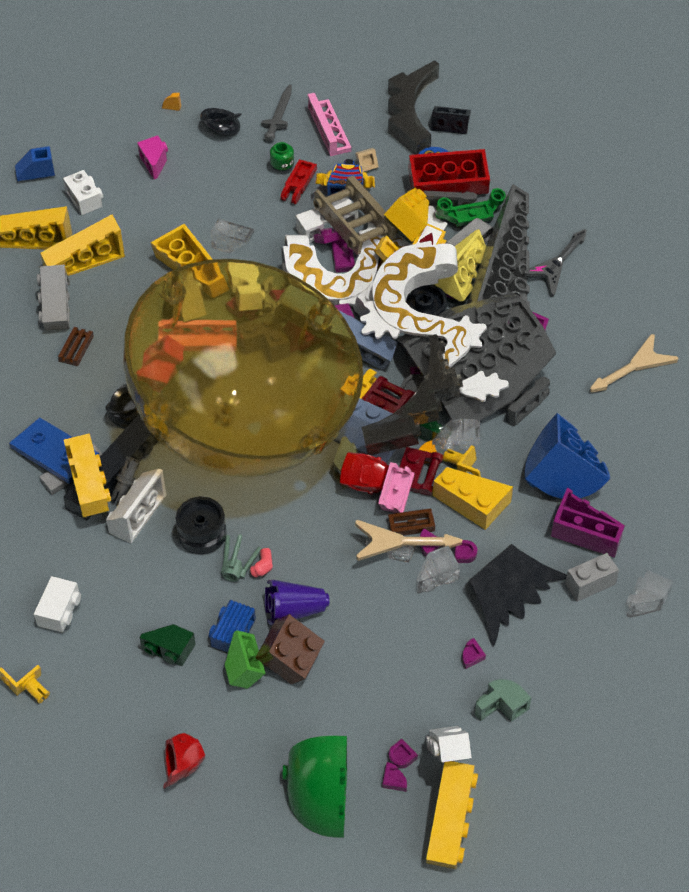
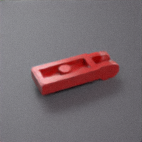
[280,159,317,204]

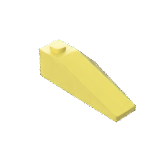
[435,229,486,302]

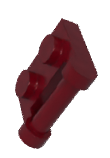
[362,376,416,416]
[400,446,444,496]

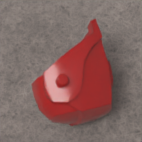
[340,452,389,495]
[163,733,205,789]

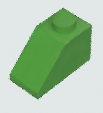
[225,630,266,689]

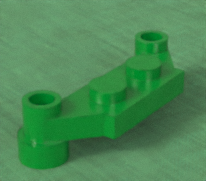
[435,188,506,227]

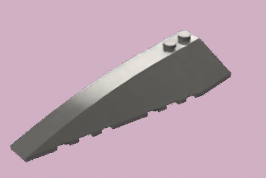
[467,184,530,345]

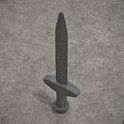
[261,84,292,142]

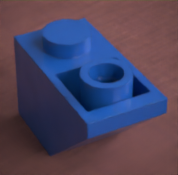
[15,146,55,181]

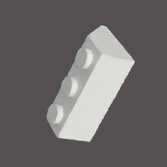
[106,469,167,544]

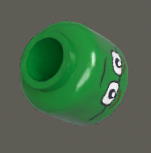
[270,142,294,171]

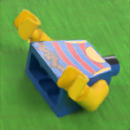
[315,159,375,200]

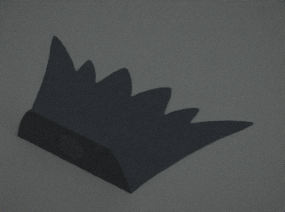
[468,544,567,647]

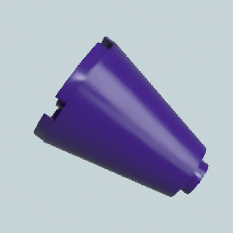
[264,579,330,626]

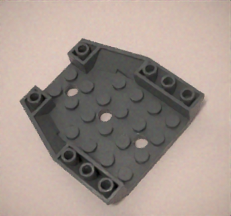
[396,292,556,434]

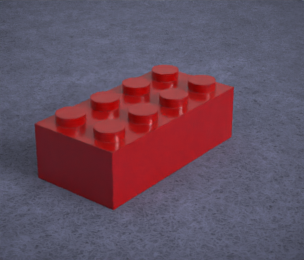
[408,149,490,195]

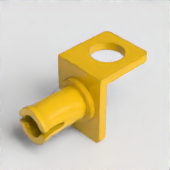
[443,445,481,477]
[0,665,50,704]

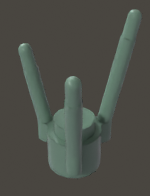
[220,534,262,582]

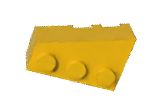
[384,188,429,242]
[64,433,111,517]
[433,467,513,530]

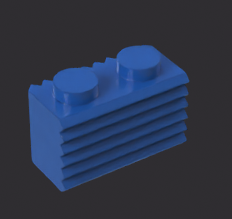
[209,600,256,652]

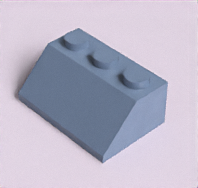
[330,395,407,463]

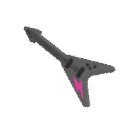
[523,229,587,297]

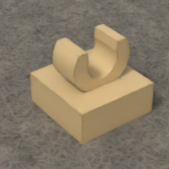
[355,148,379,172]

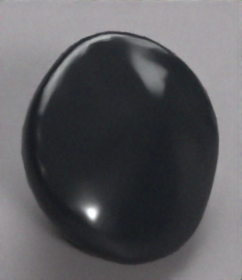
[200,108,242,136]
[105,382,151,427]

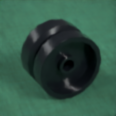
[406,284,447,316]
[175,496,227,554]

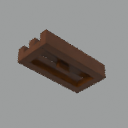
[58,327,94,366]
[388,508,436,536]

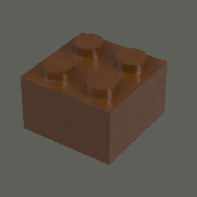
[255,614,325,685]

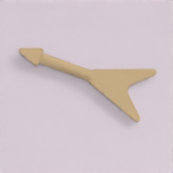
[590,334,678,393]
[355,520,463,561]

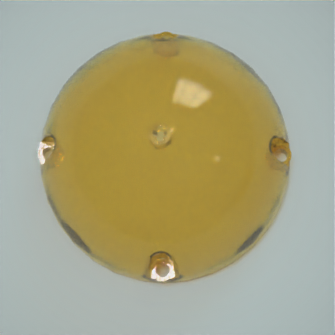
[123,259,363,478]

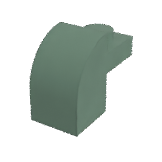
[475,679,531,722]

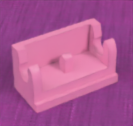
[378,462,415,513]

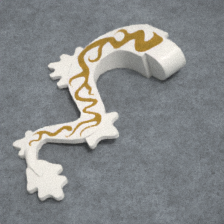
[282,206,448,313]
[360,241,509,402]

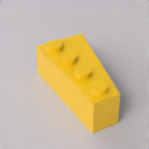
[0,206,72,250]
[40,214,125,276]
[150,224,227,297]
[426,761,478,869]

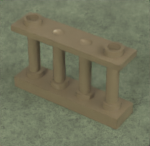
[313,175,398,255]

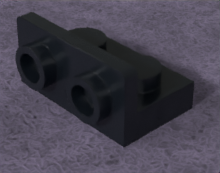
[431,106,471,134]

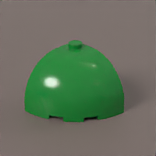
[283,736,347,838]

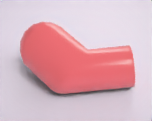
[250,548,273,578]

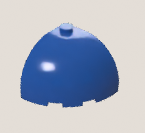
[525,413,610,499]

